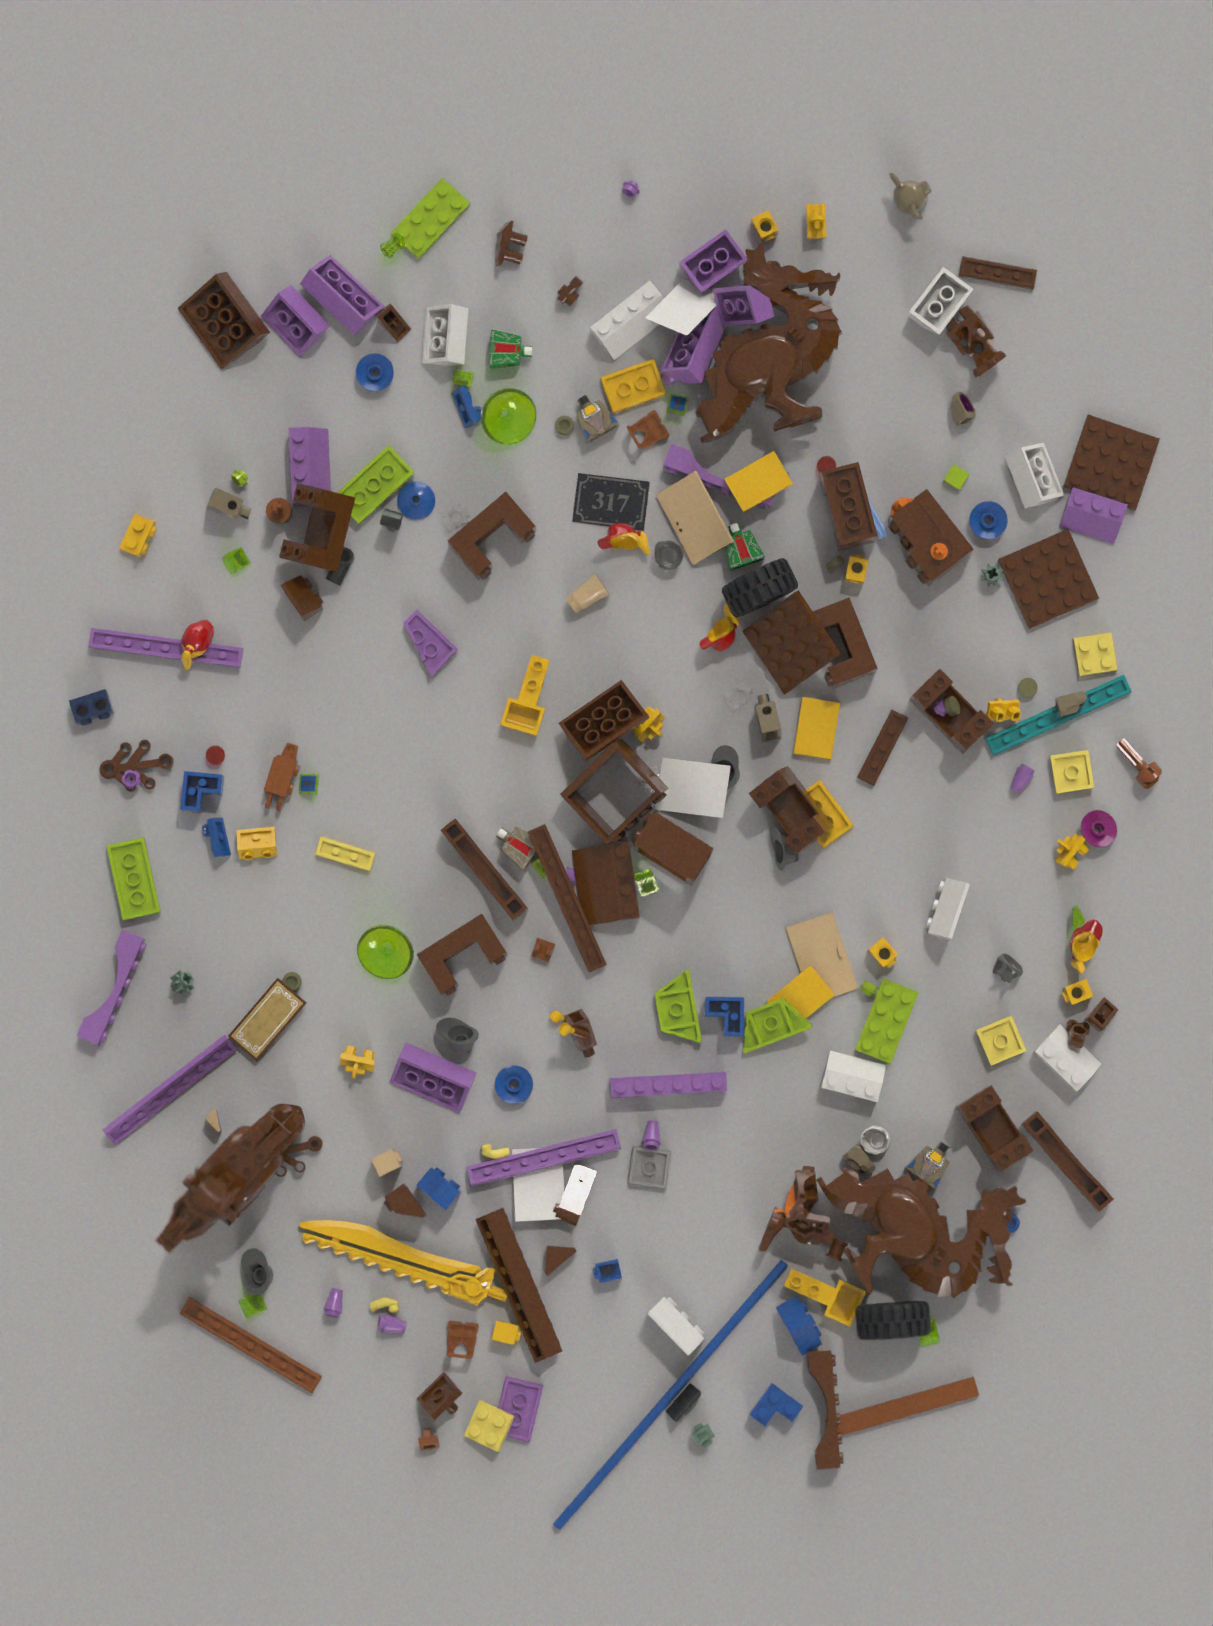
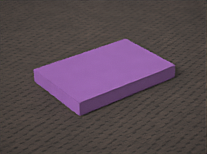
[498,1376,544,1442]

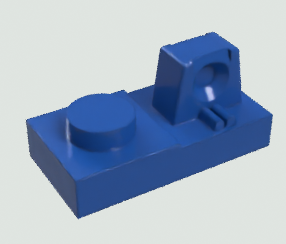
[451,386,484,429]
[202,817,231,857]

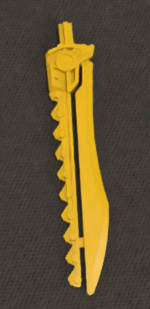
[299,1220,507,1306]

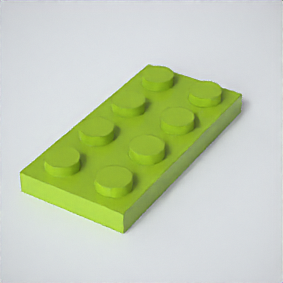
[391,178,470,259]
[337,445,415,525]
[106,837,161,921]
[855,978,919,1064]

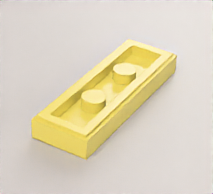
[315,836,376,872]

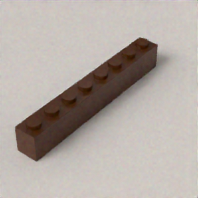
[475,1208,563,1363]

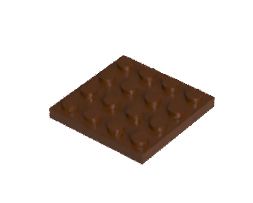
[1063,414,1160,511]
[998,529,1099,629]
[742,590,841,695]

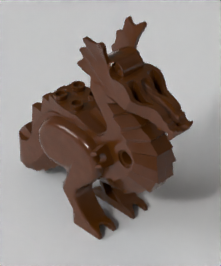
[695,243,842,443]
[156,1104,305,1253]
[816,1167,1026,1298]

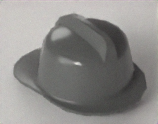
[711,745,740,790]
[770,825,799,871]
[436,1018,479,1053]
[241,1248,273,1295]

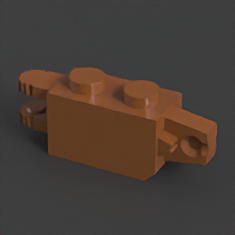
[264,743,300,812]

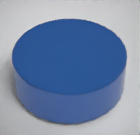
[1006,1214,1020,1233]

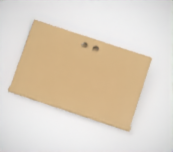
[656,470,734,565]
[785,912,858,997]

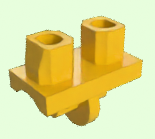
[806,203,827,239]
[985,698,1021,722]
[632,707,665,744]
[1054,834,1090,869]
[340,1045,375,1079]

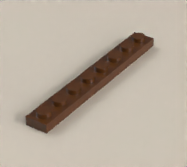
[527,824,607,973]

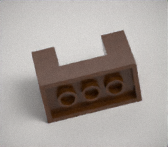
[819,462,878,551]
[279,483,355,572]
[447,491,536,580]
[813,597,878,689]
[909,669,994,754]
[749,766,834,855]
[416,914,507,996]
[956,1085,1034,1172]

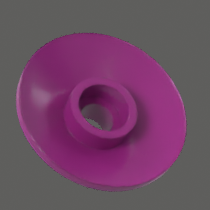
[1080,810,1117,848]

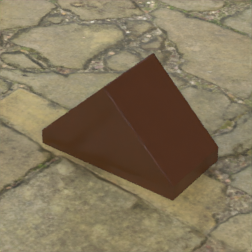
[376,304,411,342]
[1084,997,1119,1032]
[545,1245,577,1276]

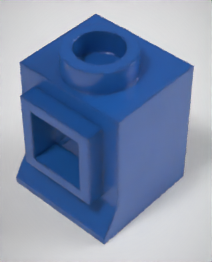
[592,1259,622,1283]

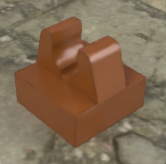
[531,938,555,962]
[418,1428,440,1450]

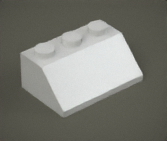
[908,267,974,335]
[422,304,468,366]
[1005,443,1064,509]
[925,878,970,941]
[1033,1024,1101,1092]
[821,1051,886,1103]
[647,1296,705,1356]

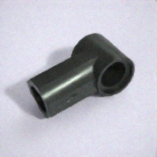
[380,508,403,532]
[325,547,355,586]

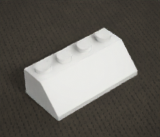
[590,281,664,360]

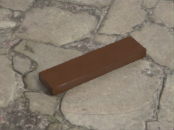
[959,256,1037,289]
[857,709,908,786]

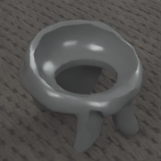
[654,540,684,570]
[993,953,1023,983]

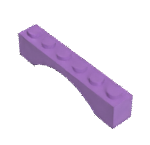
[663,443,775,509]
[76,929,147,1045]
[610,1072,727,1098]

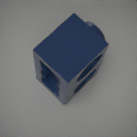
[69,689,114,726]

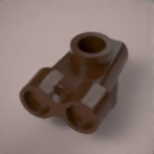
[557,276,583,307]
[1066,1019,1090,1048]

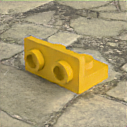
[119,513,157,558]
[236,827,278,860]

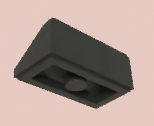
[666,1383,701,1422]

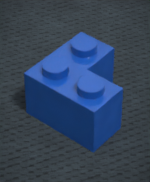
[180,771,224,813]
[705,997,744,1037]
[416,1167,461,1210]
[776,1296,822,1355]
[749,1382,803,1426]

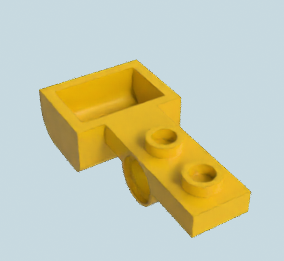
[500,654,550,736]
[784,1268,866,1327]

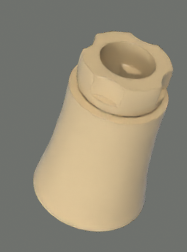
[566,573,610,613]

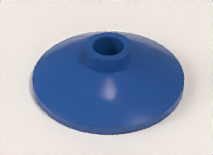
[356,353,394,391]
[397,482,435,520]
[969,501,1008,539]
[495,1065,533,1104]

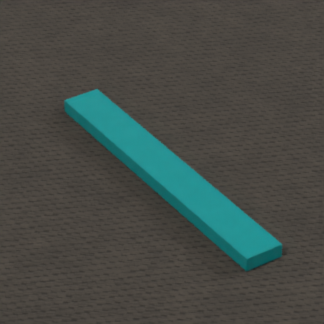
[985,675,1132,756]

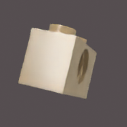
[371,1149,403,1177]

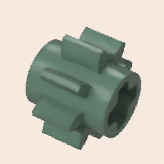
[981,563,1004,587]
[170,970,194,995]
[691,1423,715,1447]

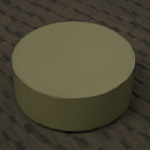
[555,416,574,436]
[826,555,845,573]
[1018,678,1038,698]
[944,696,960,716]
[282,972,302,991]

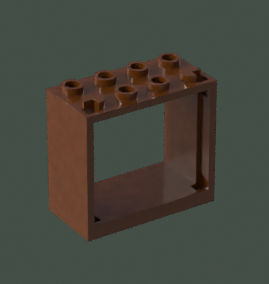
[560,738,669,845]
[632,811,714,886]

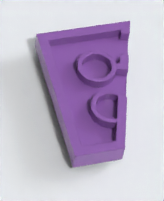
[404,610,458,677]

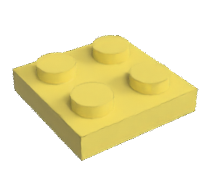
[1073,632,1118,676]
[1050,750,1094,794]
[976,1015,1026,1066]
[464,1400,515,1452]

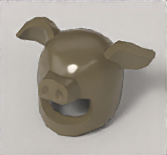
[890,173,932,219]

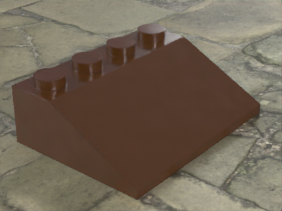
[178,272,270,369]
[559,680,650,761]
[572,841,640,925]

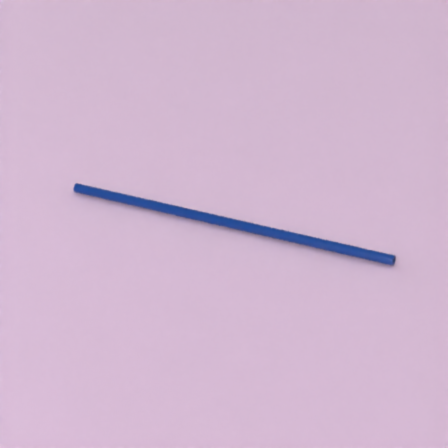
[553,1259,788,1530]

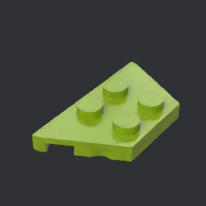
[654,969,702,1043]
[743,997,813,1054]

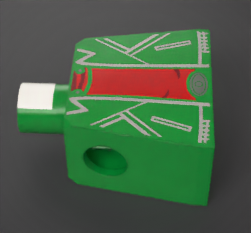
[489,330,532,369]
[725,523,765,571]

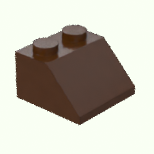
[281,575,324,622]
[384,1184,427,1218]

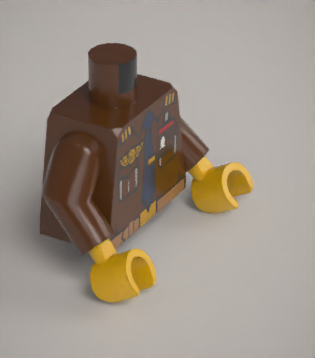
[549,1009,597,1058]

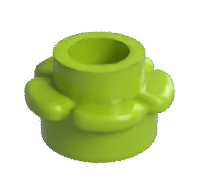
[231,469,248,487]
[860,980,878,997]

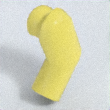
[481,1144,510,1159]
[370,1297,399,1313]

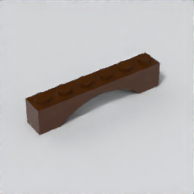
[441,818,528,921]
[1021,1111,1114,1212]
[807,1350,844,1470]

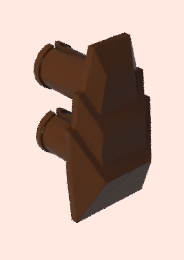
[495,220,528,267]

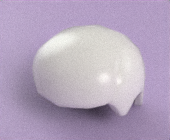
[860,1125,890,1155]

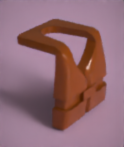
[627,410,670,450]
[447,1321,479,1359]

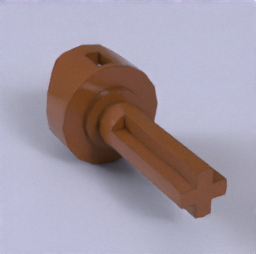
[266,498,292,524]
[1116,739,1162,789]

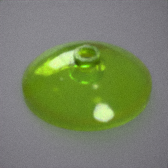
[481,388,536,445]
[357,925,414,979]

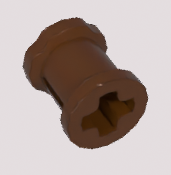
[825,1238,848,1262]

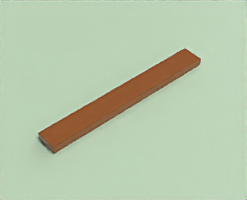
[179,1297,322,1393]
[825,1376,979,1435]

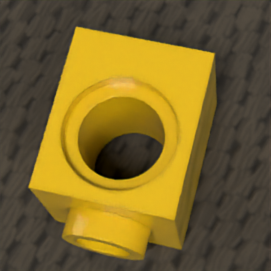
[751,210,779,242]
[845,554,868,584]
[868,937,898,968]
[1062,979,1093,1006]
[492,1320,522,1345]

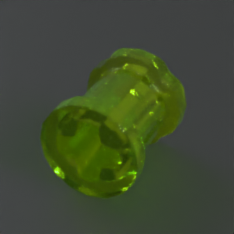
[380,233,405,258]

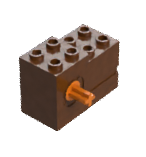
[888,489,974,586]

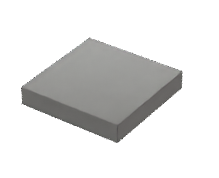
[628,1146,671,1189]

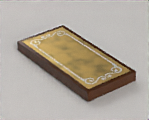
[228,978,307,1061]

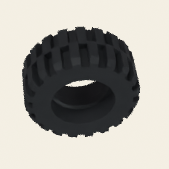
[722,558,798,617]
[855,1301,931,1340]

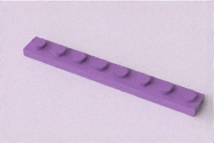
[88,628,243,668]
[103,1035,237,1145]
[467,1129,621,1187]

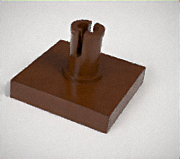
[417,1372,463,1420]

